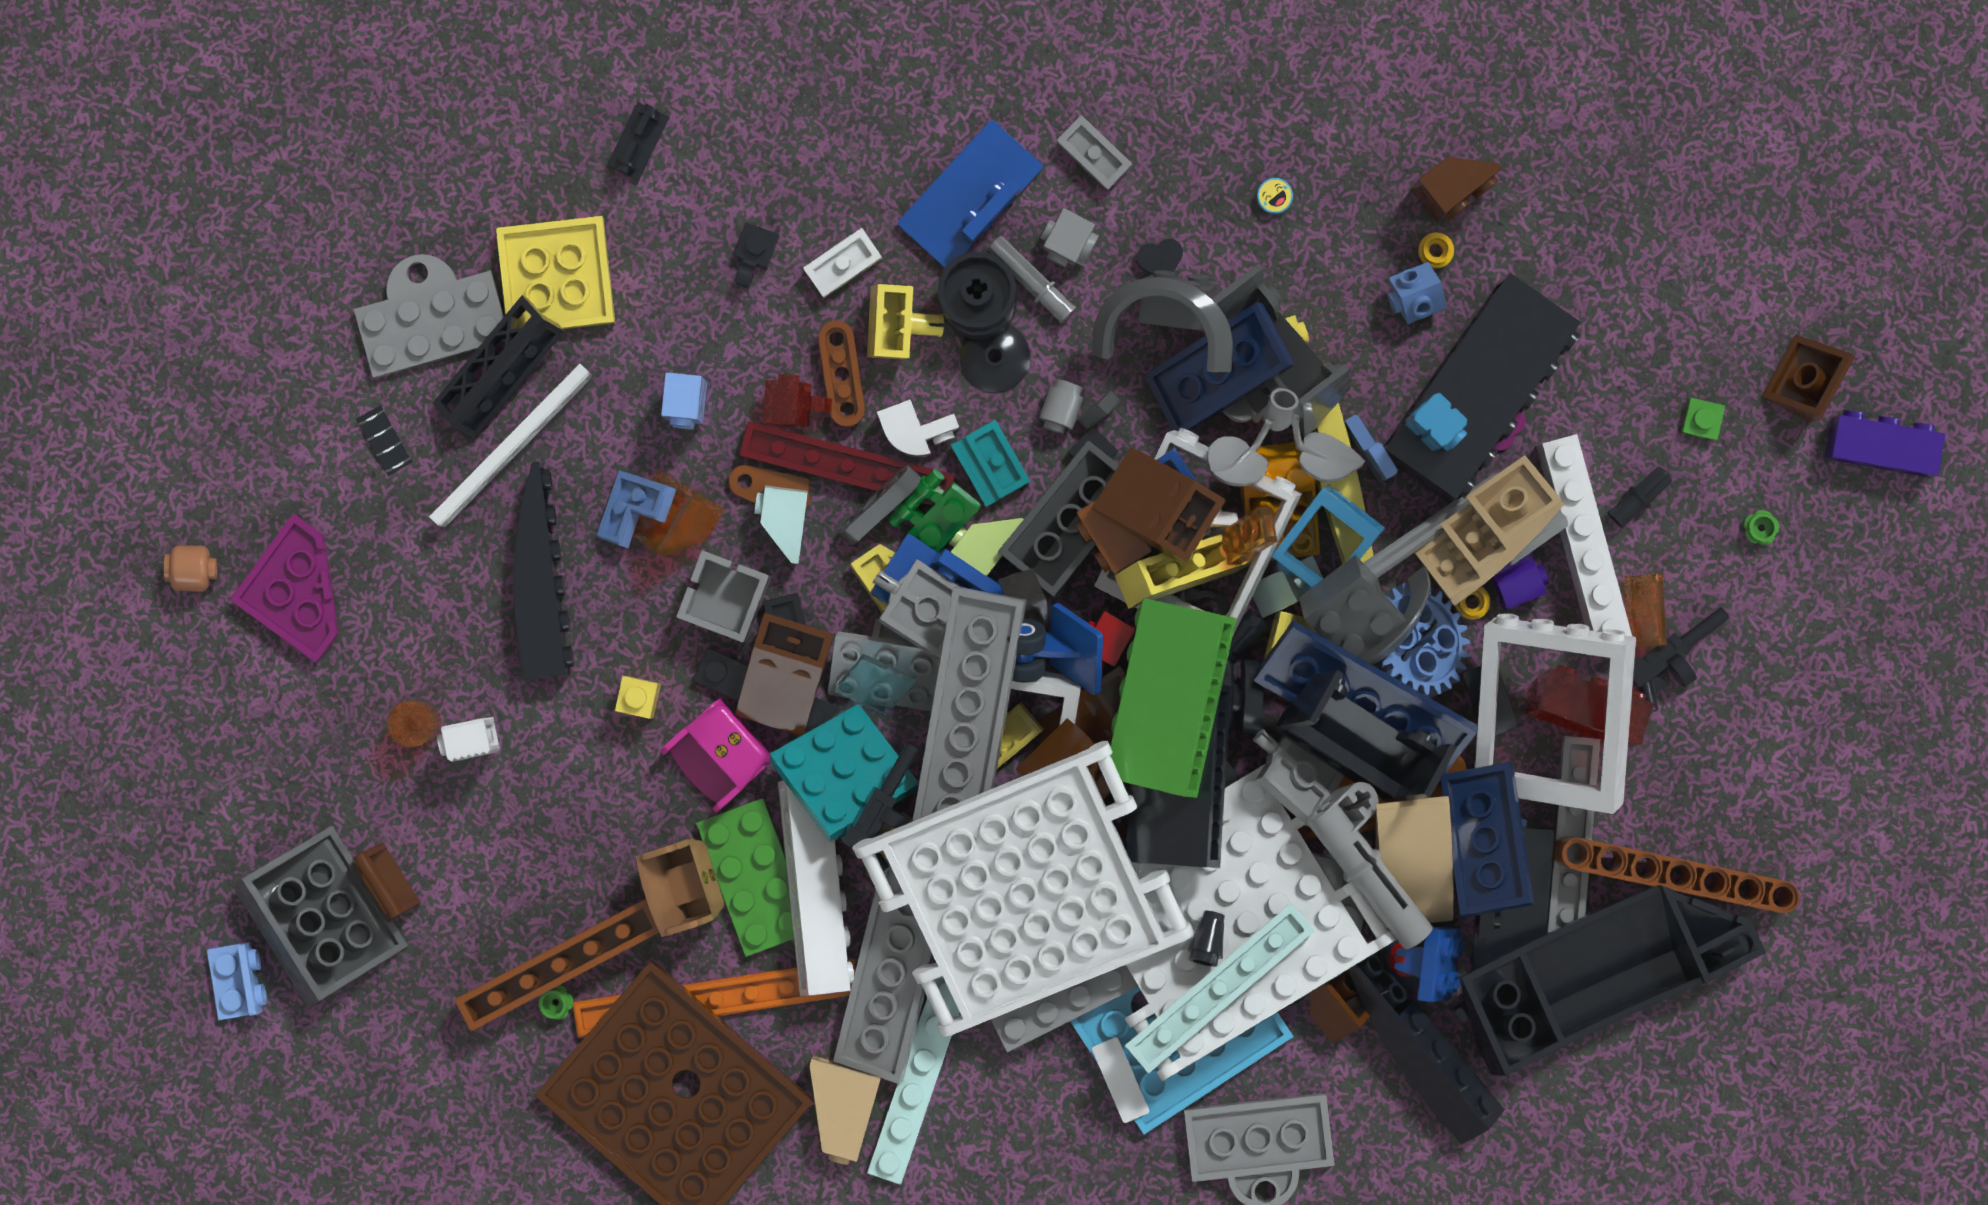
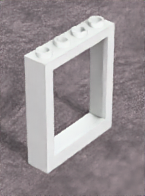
[1094,428,1302,635]
[1475,614,1636,814]

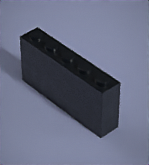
[1123,684,1231,868]

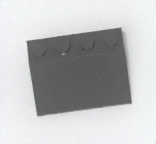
[233,826,408,1008]

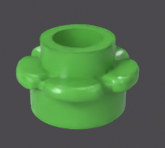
[1744,510,1779,545]
[539,985,573,1020]

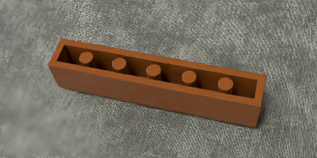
[454,899,659,1031]

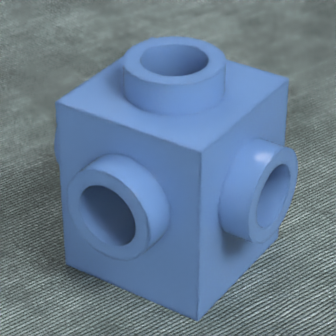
[1387,262,1447,324]

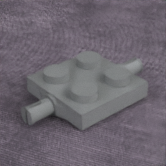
[872,559,960,659]
[1253,729,1351,827]

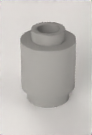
[1039,379,1083,434]

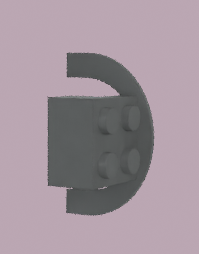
[1092,270,1233,372]
[1299,555,1430,665]

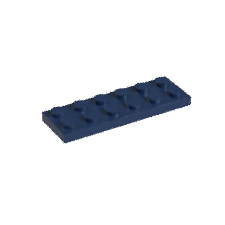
[1253,620,1477,783]

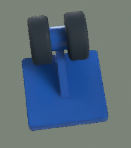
[1007,603,1104,695]

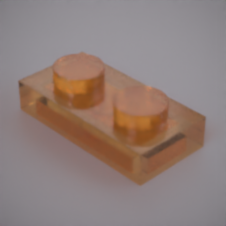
[1221,507,1277,565]
[1624,574,1667,647]

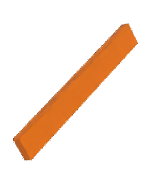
[573,958,856,1038]

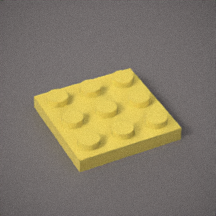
[496,216,616,329]

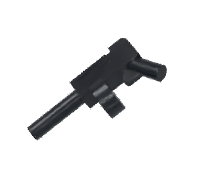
[1633,607,1729,713]
[841,742,919,871]

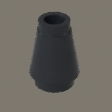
[1228,608,1271,661]
[1187,910,1225,967]

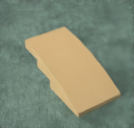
[1415,455,1564,606]
[1375,796,1453,928]

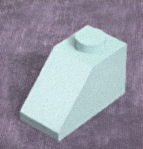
[754,485,808,564]

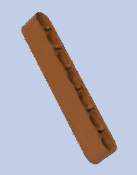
[1553,836,1799,913]

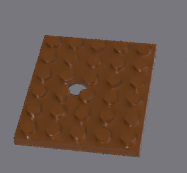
[535,960,814,1205]

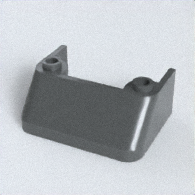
[1212,264,1351,437]

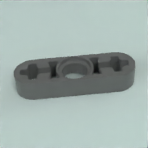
[838,465,921,545]

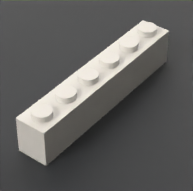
[1536,434,1632,637]
[778,781,854,996]

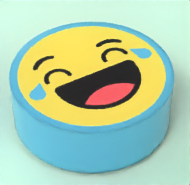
[1257,178,1293,215]

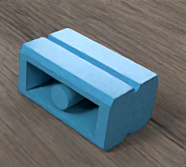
[1405,393,1468,451]

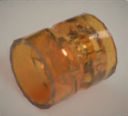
[387,701,441,747]

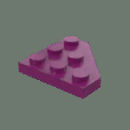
[230,513,339,663]

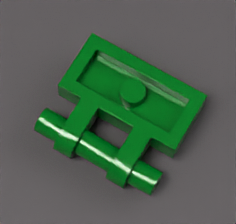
[888,469,981,552]

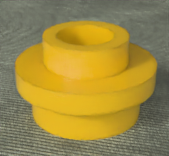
[1418,232,1454,268]
[1455,586,1490,620]

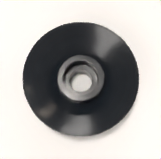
[960,325,1030,393]

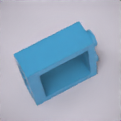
[1271,484,1385,591]

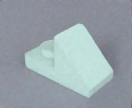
[1252,556,1323,618]

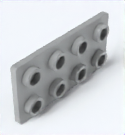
[828,618,941,711]

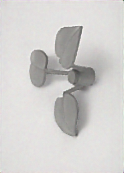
[1207,388,1365,486]

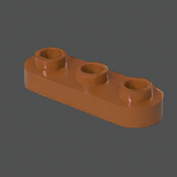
[818,320,865,427]

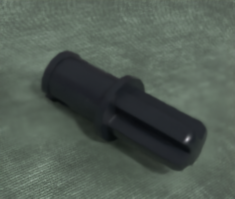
[1607,467,1672,529]

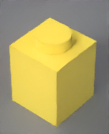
[615,676,661,719]

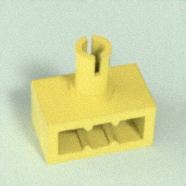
[867,284,944,359]

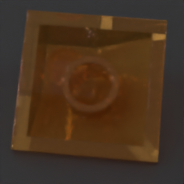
[632,469,725,556]

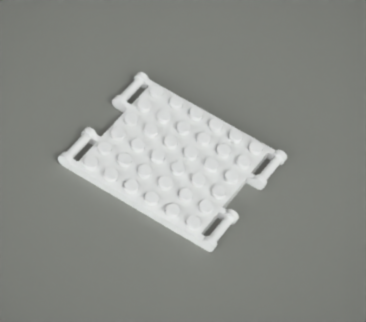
[852,741,1194,1037]
[1125,764,1397,1081]

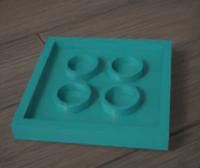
[769,704,919,842]

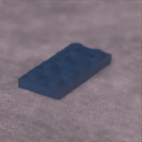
[1144,302,1295,431]
[1441,761,1534,918]

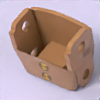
[636,837,724,937]

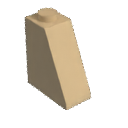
[810,1055,881,1165]

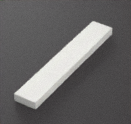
[429,364,592,527]

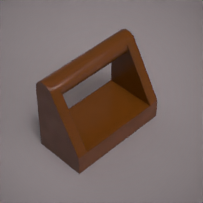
[352,842,420,922]

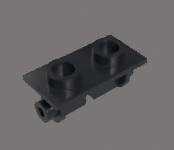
[607,102,670,181]

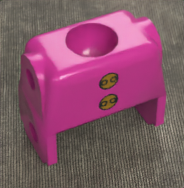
[660,698,771,813]

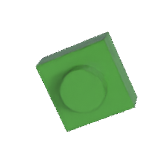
[1681,398,1725,441]

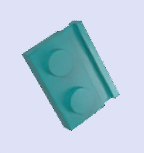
[951,419,1031,507]

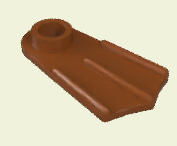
[729,465,811,507]

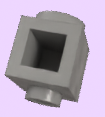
[1041,208,1099,268]

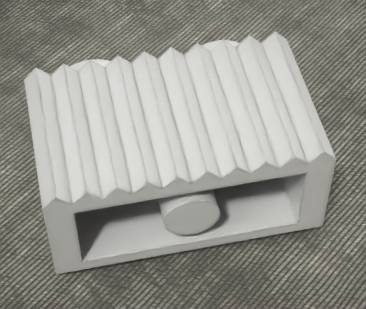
[437,717,500,762]

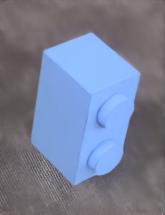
[661,373,707,430]

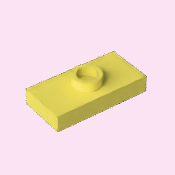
[997,702,1044,769]

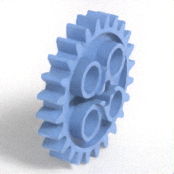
[1373,583,1470,698]

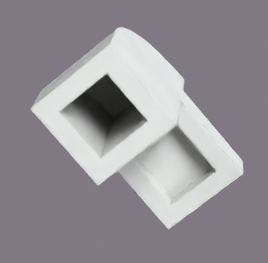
[877,400,959,457]

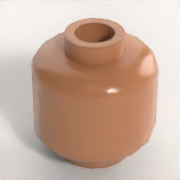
[164,545,218,592]

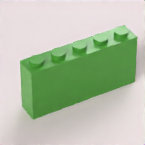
[1110,598,1237,798]

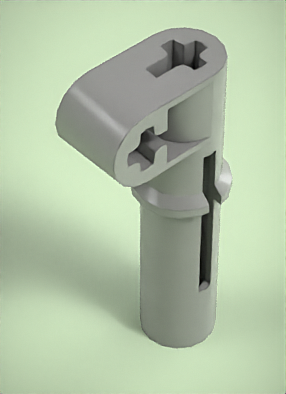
[1306,782,1433,949]

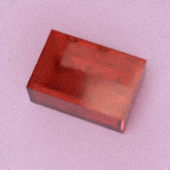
[1525,665,1654,749]

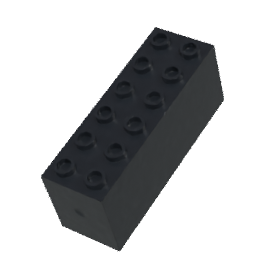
[1383,273,1581,503]

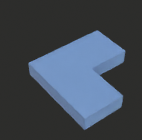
[1344,414,1398,483]
[596,470,676,548]

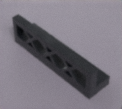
[433,295,565,439]

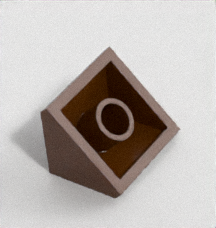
[1762,334,1855,423]

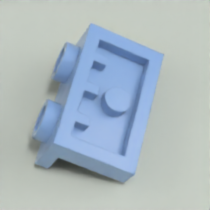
[207,942,267,1020]

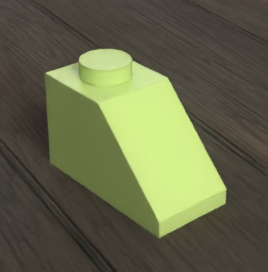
[949,518,1024,576]

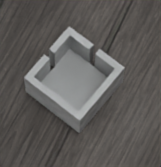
[676,550,771,643]

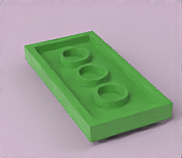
[696,798,794,957]

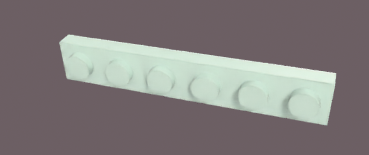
[1125,903,1315,1074]
[867,976,960,1185]

